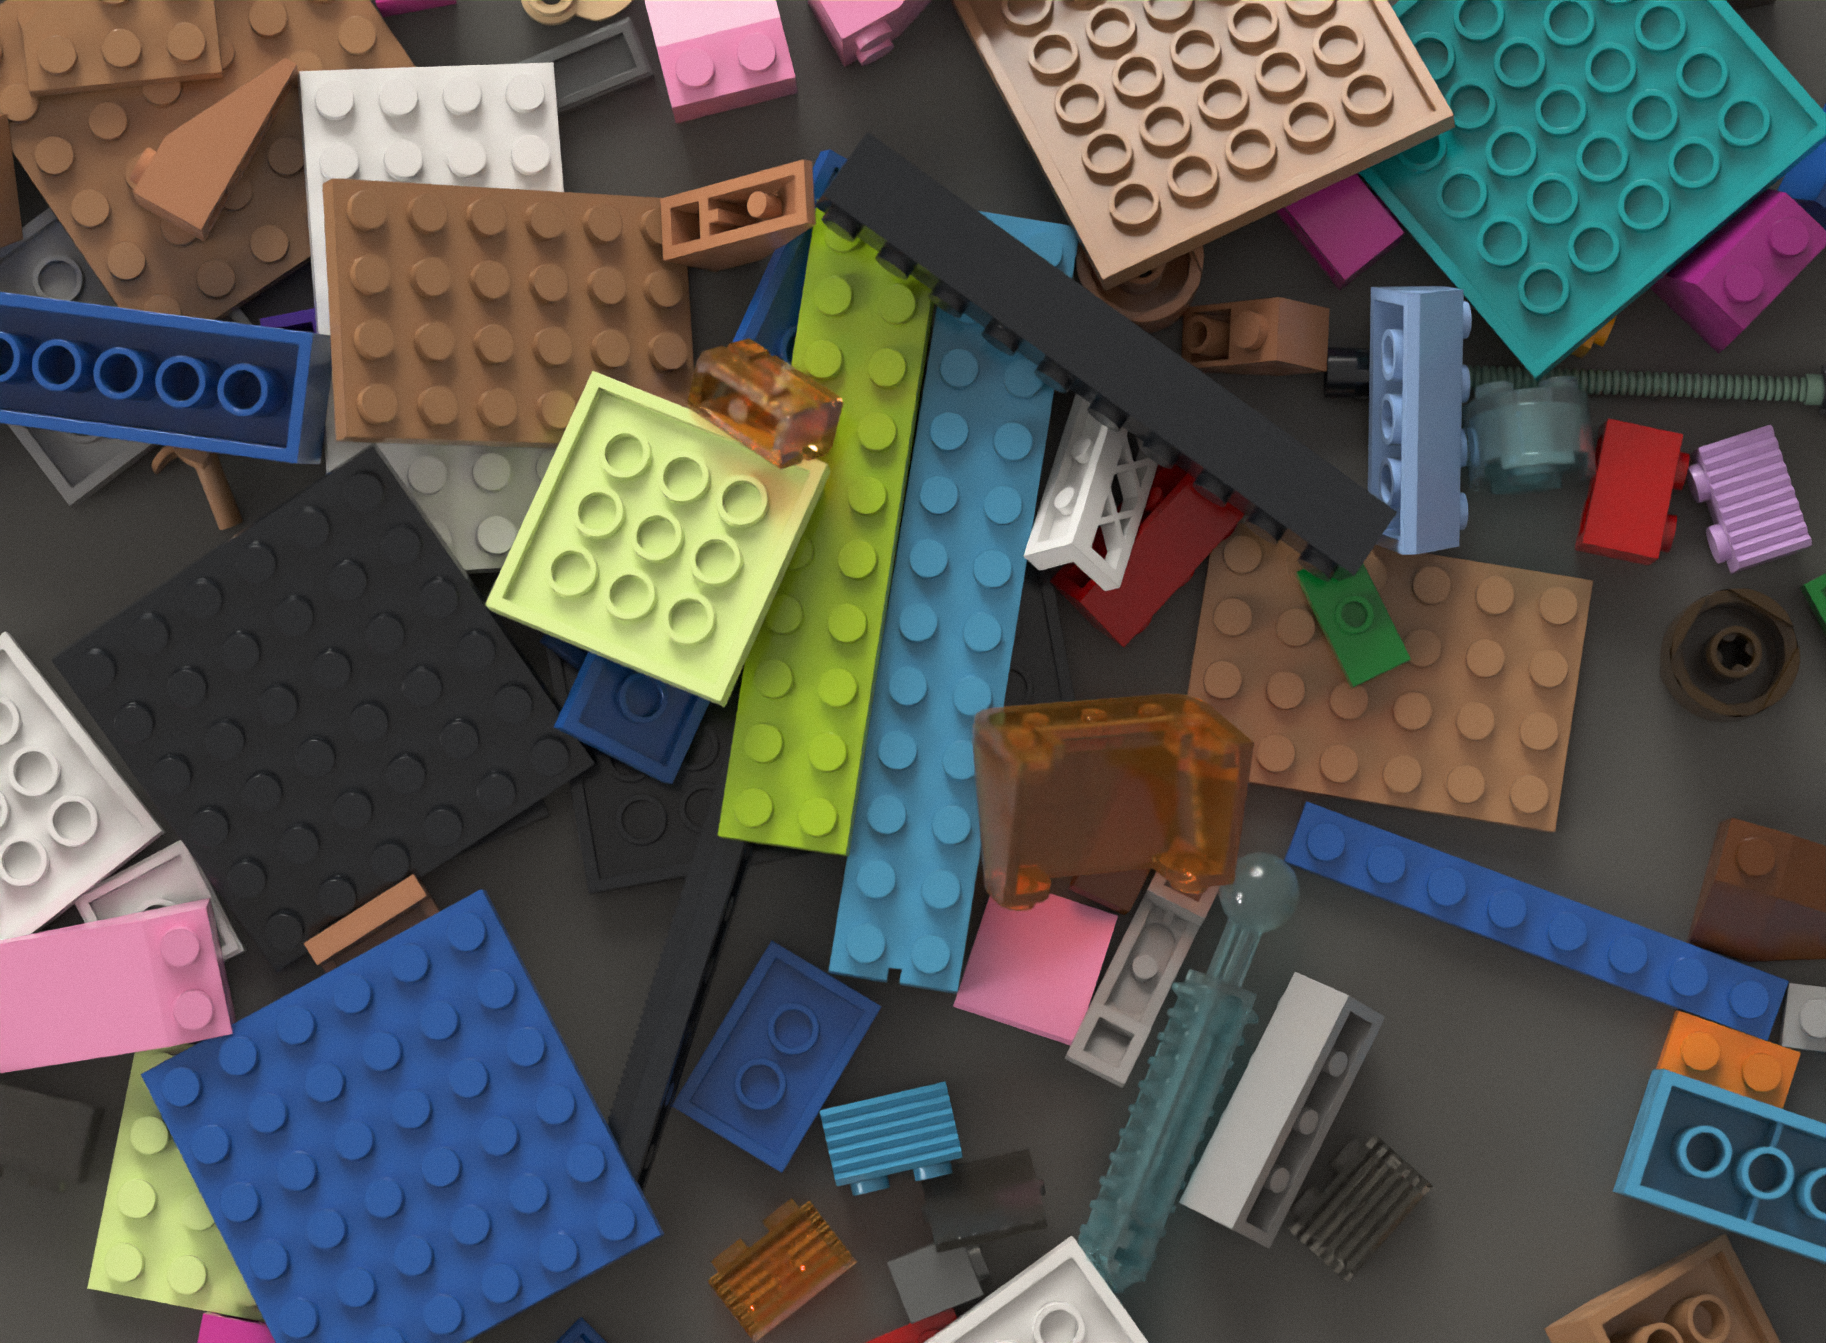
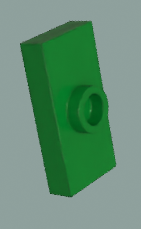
[1295,563,1411,689]

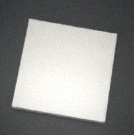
[74,840,247,963]

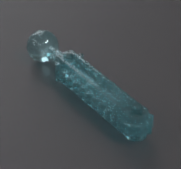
[1077,852,1300,1293]

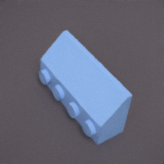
[1368,286,1472,555]

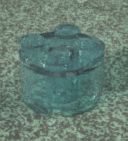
[1461,376,1597,495]

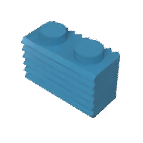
[819,1081,963,1196]

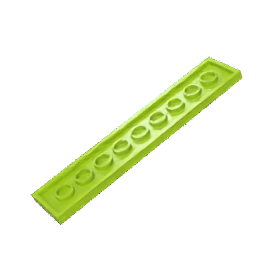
[718,199,934,856]

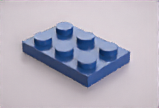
[672,940,882,1173]

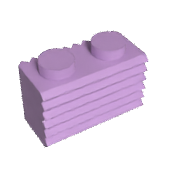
[1686,424,1812,574]

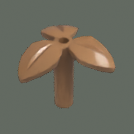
[151,446,243,530]

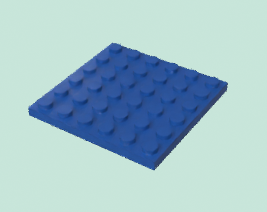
[141,889,665,1343]

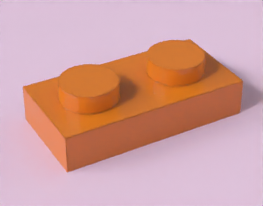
[1656,1011,1801,1109]

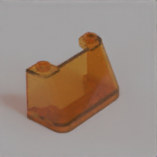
[972,694,1254,911]

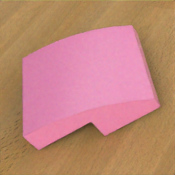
[953,875,1118,1045]

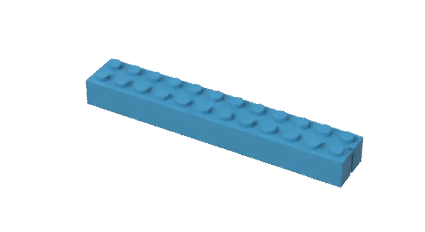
[829,211,1078,994]

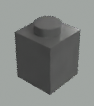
[887,1233,991,1324]

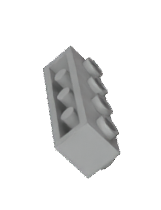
[1179,972,1385,1249]

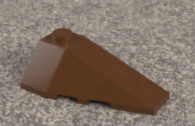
[1686,817,1826,962]

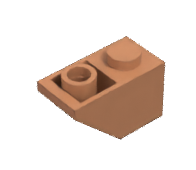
[1182,297,1330,376]

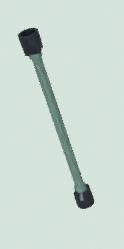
[1324,347,1826,415]

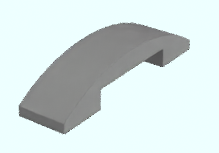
[1064,836,1231,1088]

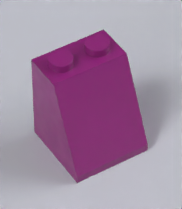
[1650,189,1826,354]

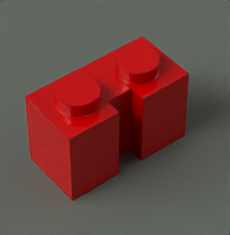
[1574,418,1690,566]

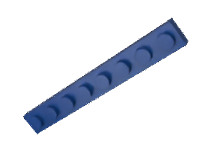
[1283,801,1789,1041]

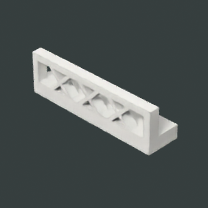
[1023,394,1158,591]

